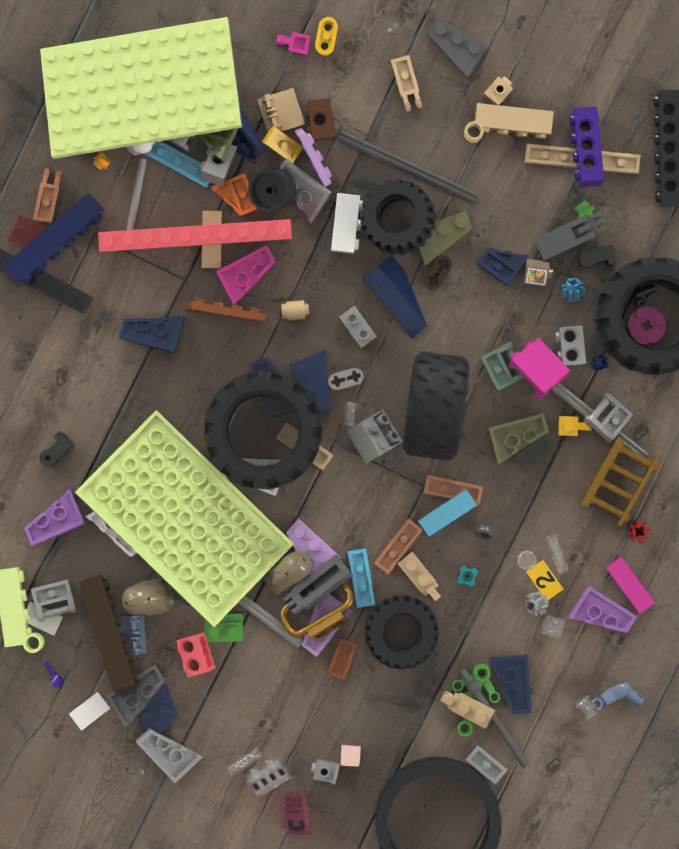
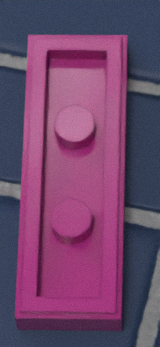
[605,556,655,614]

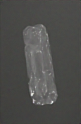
[227,748,262,776]

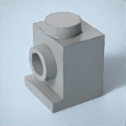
[310,758,340,784]

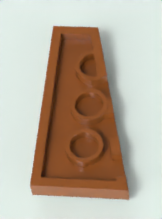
[184,298,266,322]

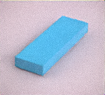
[418,489,477,536]
[347,548,376,608]

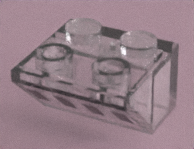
[246,756,292,797]

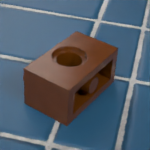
[304,98,336,142]

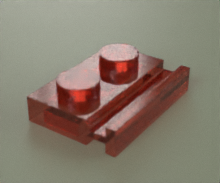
[8,215,55,255]

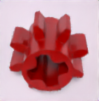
[626,520,651,544]

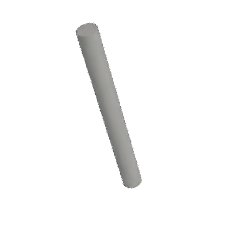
[126,158,147,230]

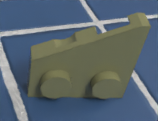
[197,128,238,161]

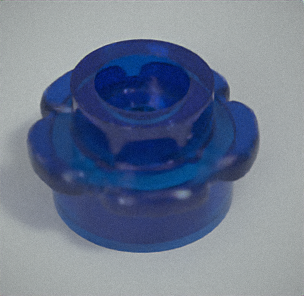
[590,355,608,371]

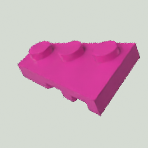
[216,245,276,305]

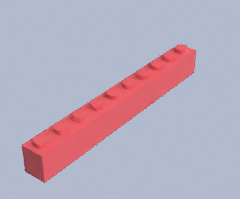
[98,219,293,252]

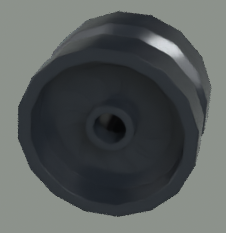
[248,168,296,212]

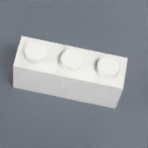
[331,193,363,254]

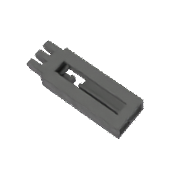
[534,211,608,261]
[282,554,353,615]

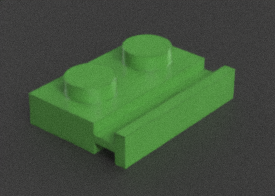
[204,613,243,642]

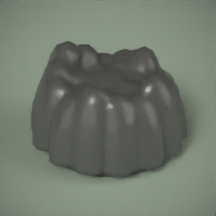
[475,524,493,540]

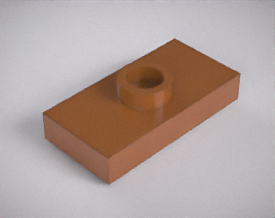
[326,638,358,681]

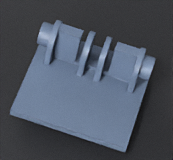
[119,615,146,655]

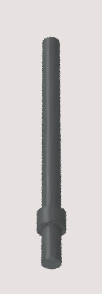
[459,669,529,768]

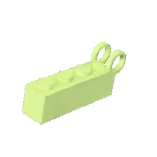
[0,567,45,653]

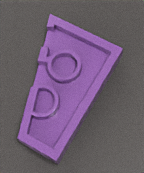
[24,489,85,547]
[567,585,637,633]

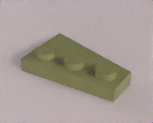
[488,413,549,465]

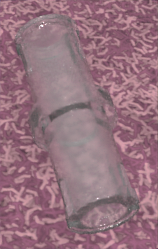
[545,533,569,574]

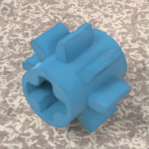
[562,278,585,302]

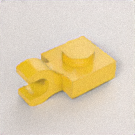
[558,416,592,436]

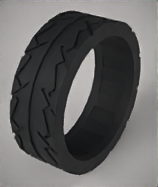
[375,757,501,849]

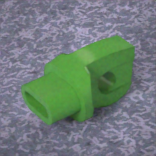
[574,200,601,226]

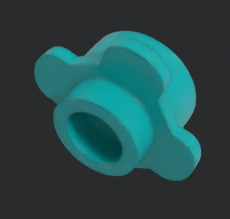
[457,566,478,587]

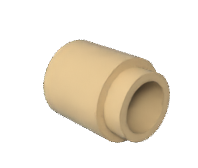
[281,300,309,321]

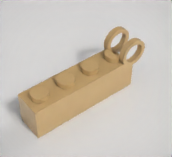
[464,103,554,143]

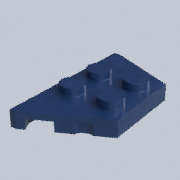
[137,682,178,734]

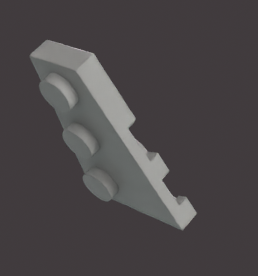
[280,159,332,224]

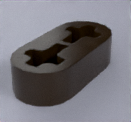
[425,256,452,290]

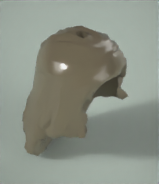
[264,551,313,596]
[122,578,174,616]

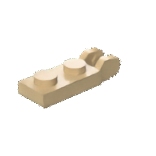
[391,55,422,112]

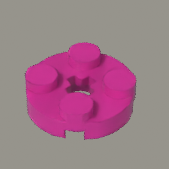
[627,306,666,345]

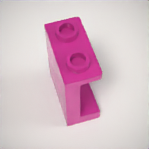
[508,338,570,400]

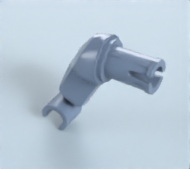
[589,682,645,712]

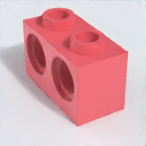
[177,632,215,677]

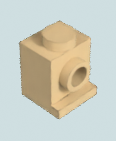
[483,76,513,105]

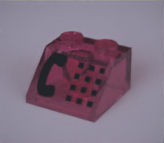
[280,790,311,835]

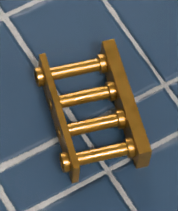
[580,435,660,526]

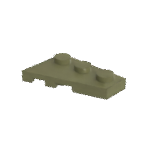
[418,211,473,266]

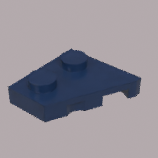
[476,248,529,286]

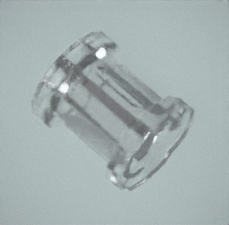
[575,694,599,720]

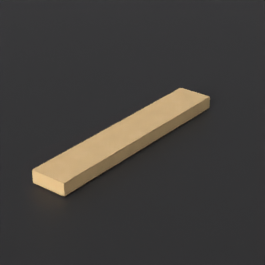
[524,144,641,175]

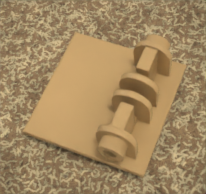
[257,88,305,132]

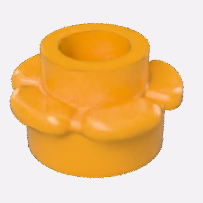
[93,152,111,170]

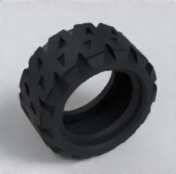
[402,351,470,461]

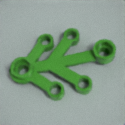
[446,663,500,737]

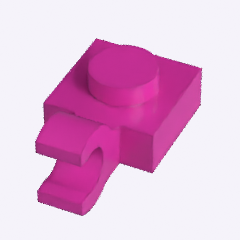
[276,32,311,56]

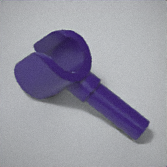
[44,661,63,688]

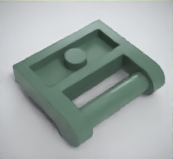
[480,342,524,391]

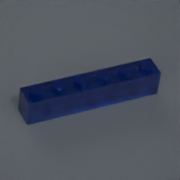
[2,193,104,287]

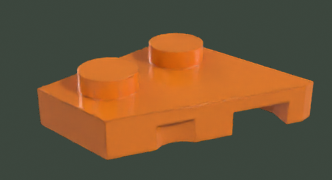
[211,173,259,216]

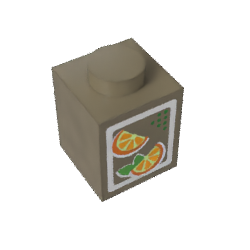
[524,259,553,287]

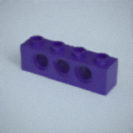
[569,107,604,187]

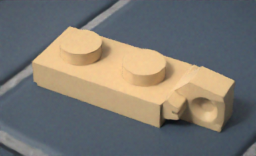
[397,552,441,601]
[440,691,495,729]

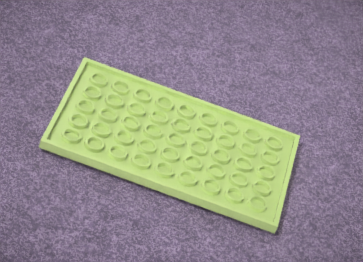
[40,17,242,159]
[75,410,294,627]

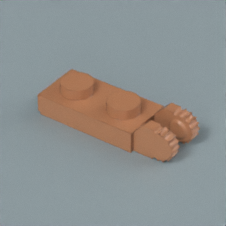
[33,168,62,224]

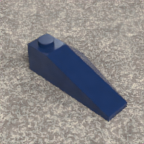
[231,104,267,164]
[363,256,427,338]

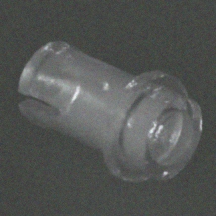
[342,401,359,426]

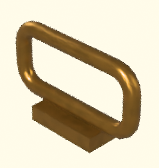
[280,581,354,641]

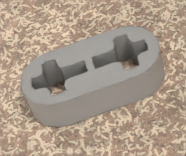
[328,368,364,390]

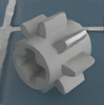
[525,592,549,617]

